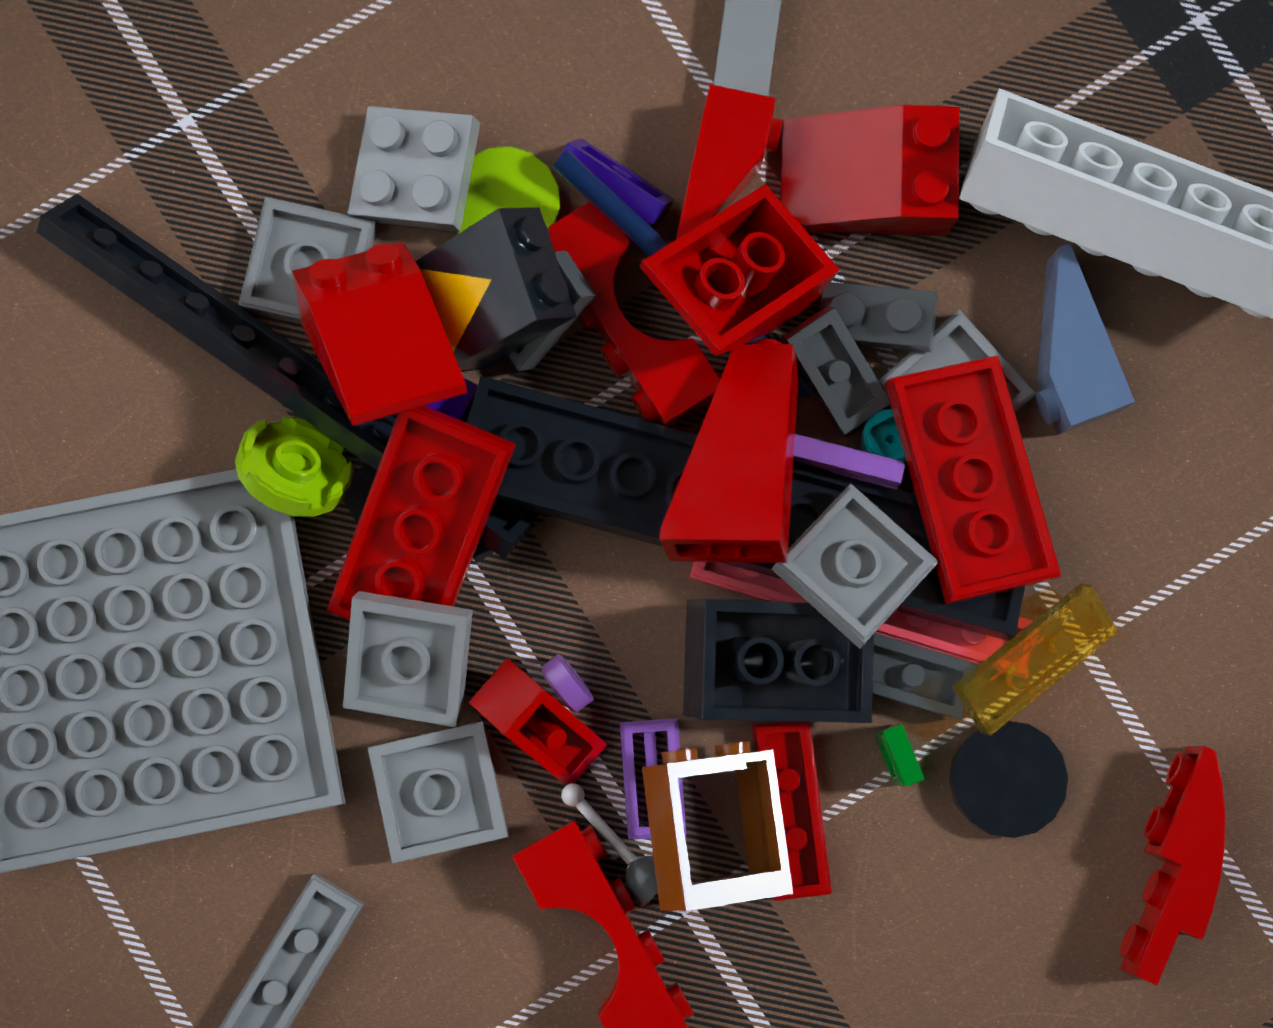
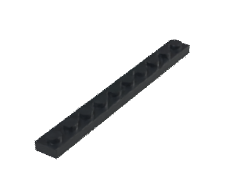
[36,194,539,559]

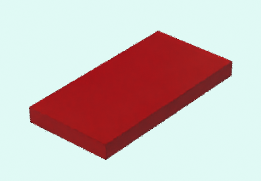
[885,356,1062,605]
[326,405,516,621]

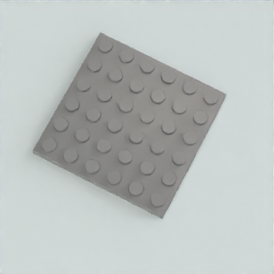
[0,469,346,873]

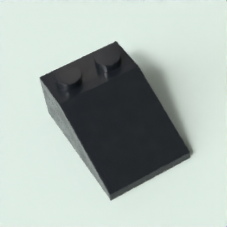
[683,599,874,723]

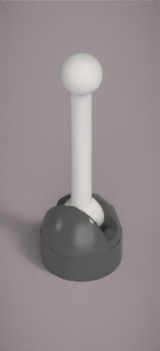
[561,783,658,907]

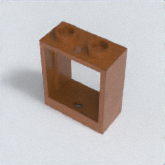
[642,741,793,911]

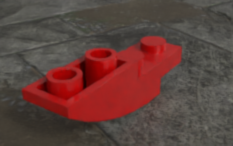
[1120,746,1226,986]

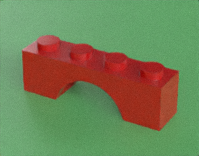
[547,201,720,428]
[512,819,694,1028]

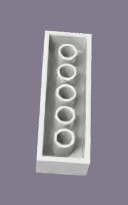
[959,88,1273,319]

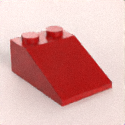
[780,105,960,236]
[639,184,840,356]
[292,242,467,426]

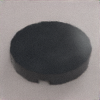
[949,721,1068,838]

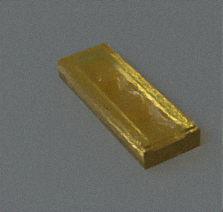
[952,583,1119,736]

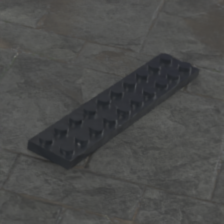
[467,376,1025,641]

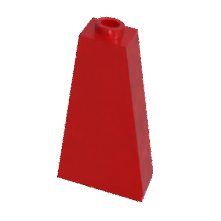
[660,339,799,563]

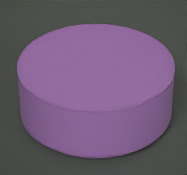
[541,654,594,712]

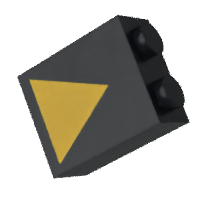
[415,207,577,370]

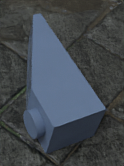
[1036,243,1135,435]

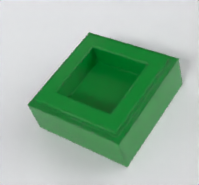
[874,724,925,787]

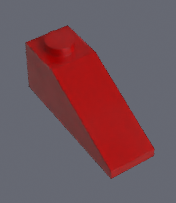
[676,84,783,239]

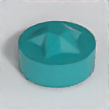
[861,409,907,465]

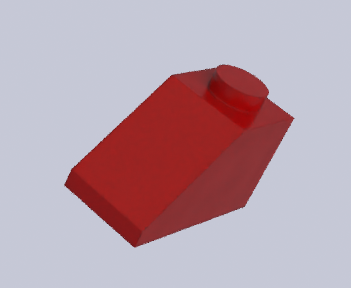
[469,658,608,785]

